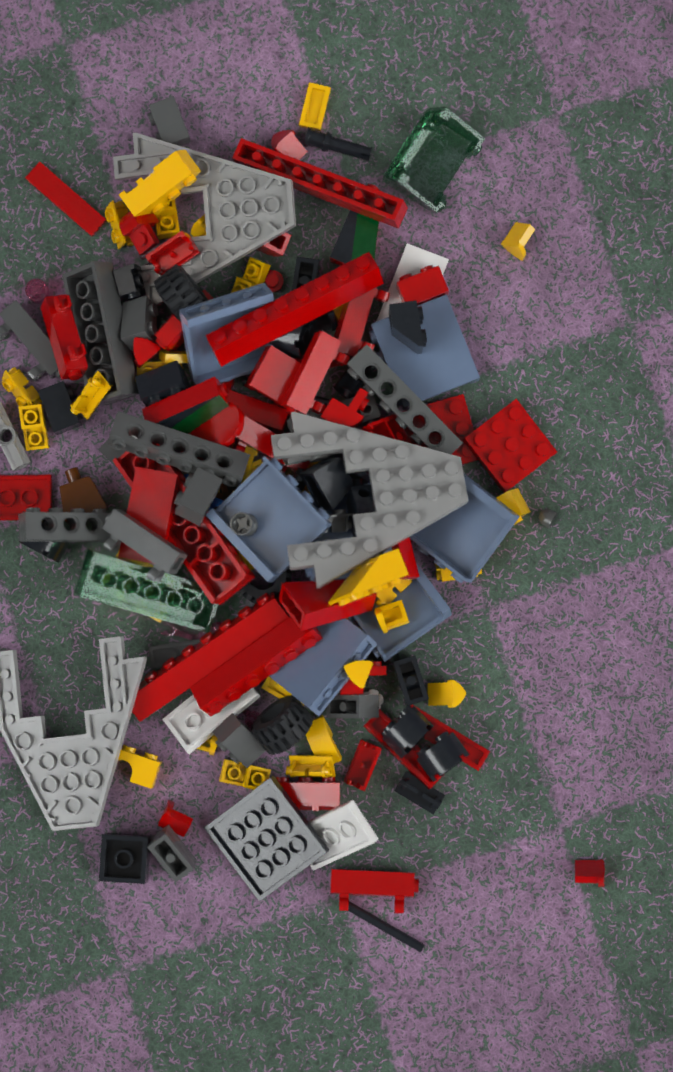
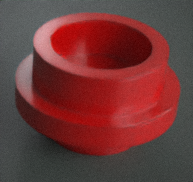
[263,270,284,293]

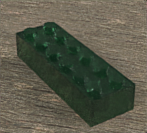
[74,548,218,633]

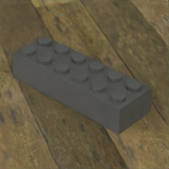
[62,261,139,406]

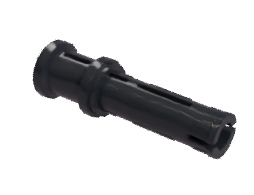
[304,127,373,162]

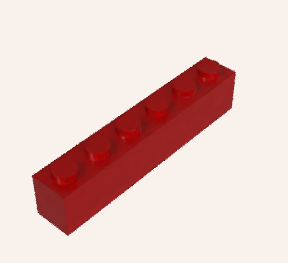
[190,617,323,716]

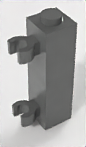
[0,300,60,382]
[102,509,188,583]

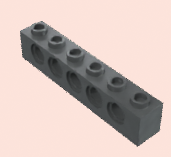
[347,345,463,454]
[107,411,250,488]
[19,508,127,542]

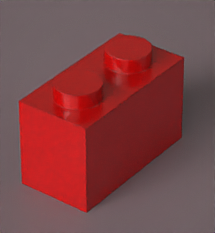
[396,265,449,305]

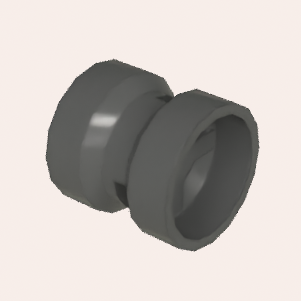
[230,512,258,537]

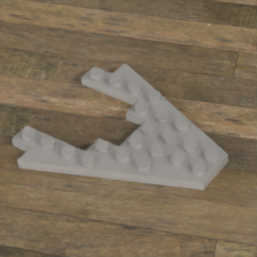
[113,133,296,307]
[271,412,468,589]
[0,636,147,831]

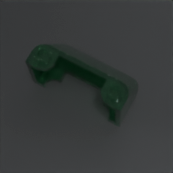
[383,106,485,213]

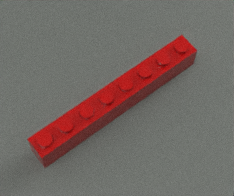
[232,138,408,229]
[205,252,384,367]
[132,591,290,722]

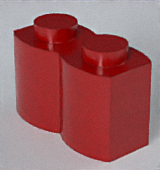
[154,314,184,351]

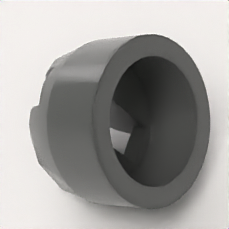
[538,509,557,529]

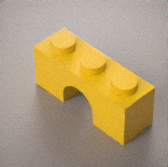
[118,745,162,789]

